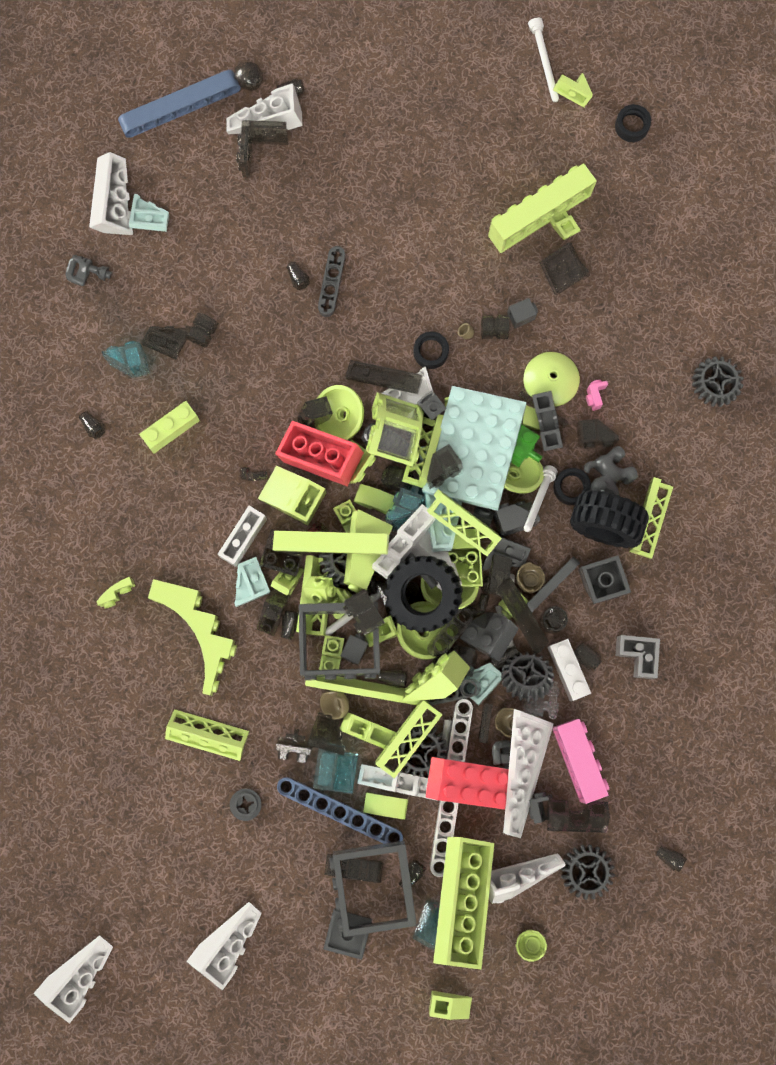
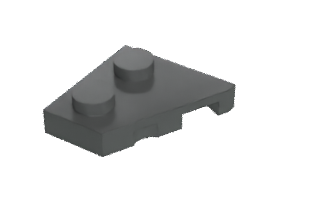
[482,536,531,570]

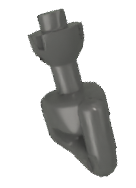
[65,255,112,286]
[492,740,511,769]

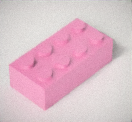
[552,719,609,804]

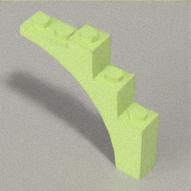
[148,579,237,696]

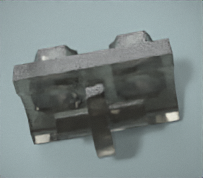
[276,729,313,763]

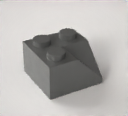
[493,501,540,537]
[578,555,631,604]
[460,612,519,662]

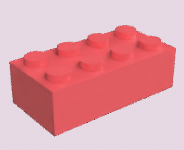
[275,421,364,487]
[426,757,509,810]

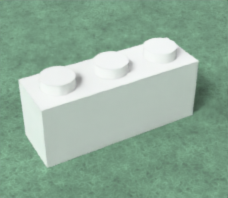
[218,506,267,567]
[547,639,591,701]

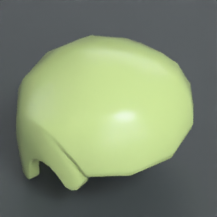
[516,930,547,962]

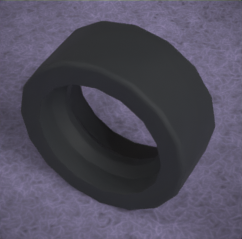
[615,104,652,143]
[413,331,449,369]
[553,468,591,505]

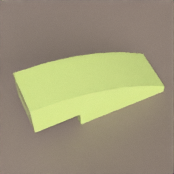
[339,712,400,754]

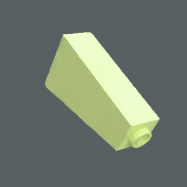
[344,509,393,593]

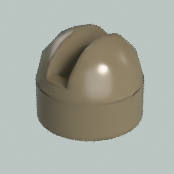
[458,323,474,339]

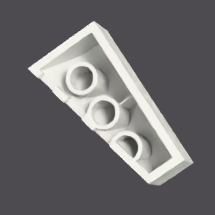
[89,152,133,235]

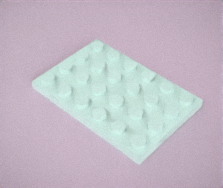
[422,386,526,511]

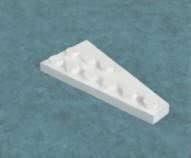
[503,709,553,838]

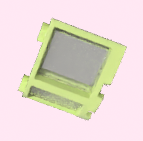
[365,392,424,467]

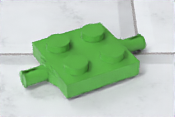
[511,424,543,467]

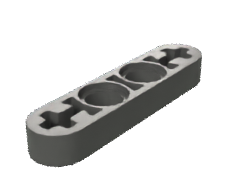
[318,246,345,317]
[522,556,580,616]

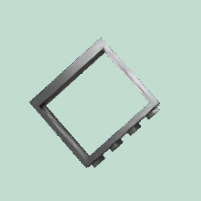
[299,602,380,681]
[329,841,417,937]

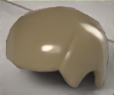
[516,562,545,593]
[320,690,349,720]
[495,708,520,738]

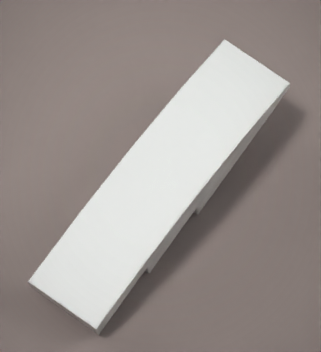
[372,504,436,579]
[357,764,438,801]

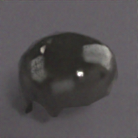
[234,62,263,91]

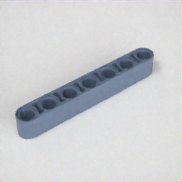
[118,70,241,138]
[277,777,403,844]

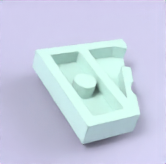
[129,194,169,232]
[235,557,271,607]
[463,663,502,706]

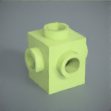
[303,576,336,604]

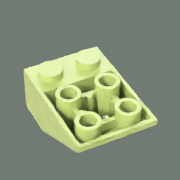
[258,466,326,526]
[448,529,483,587]
[402,651,470,702]

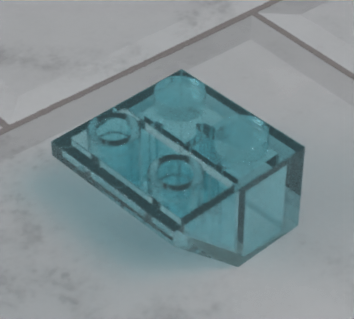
[102,341,151,378]
[385,487,426,532]
[313,748,358,794]

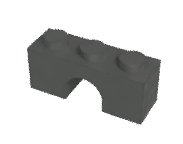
[532,391,563,451]

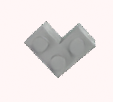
[615,635,660,679]

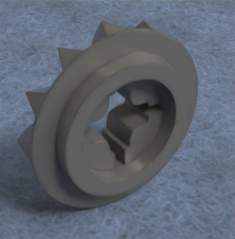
[230,789,261,821]

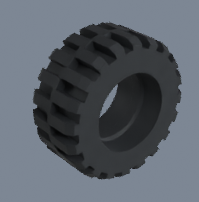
[570,491,649,548]
[384,556,463,632]

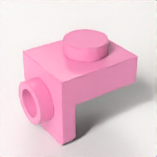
[586,380,608,411]

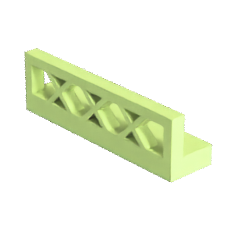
[402,414,444,488]
[629,477,673,559]
[427,489,502,556]
[296,555,333,636]
[375,700,442,779]
[165,709,249,761]

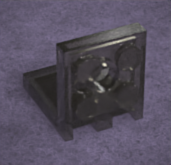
[236,120,289,178]

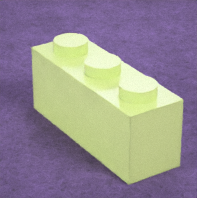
[139,401,200,453]

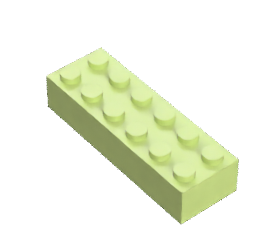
[488,163,597,253]
[433,837,494,969]

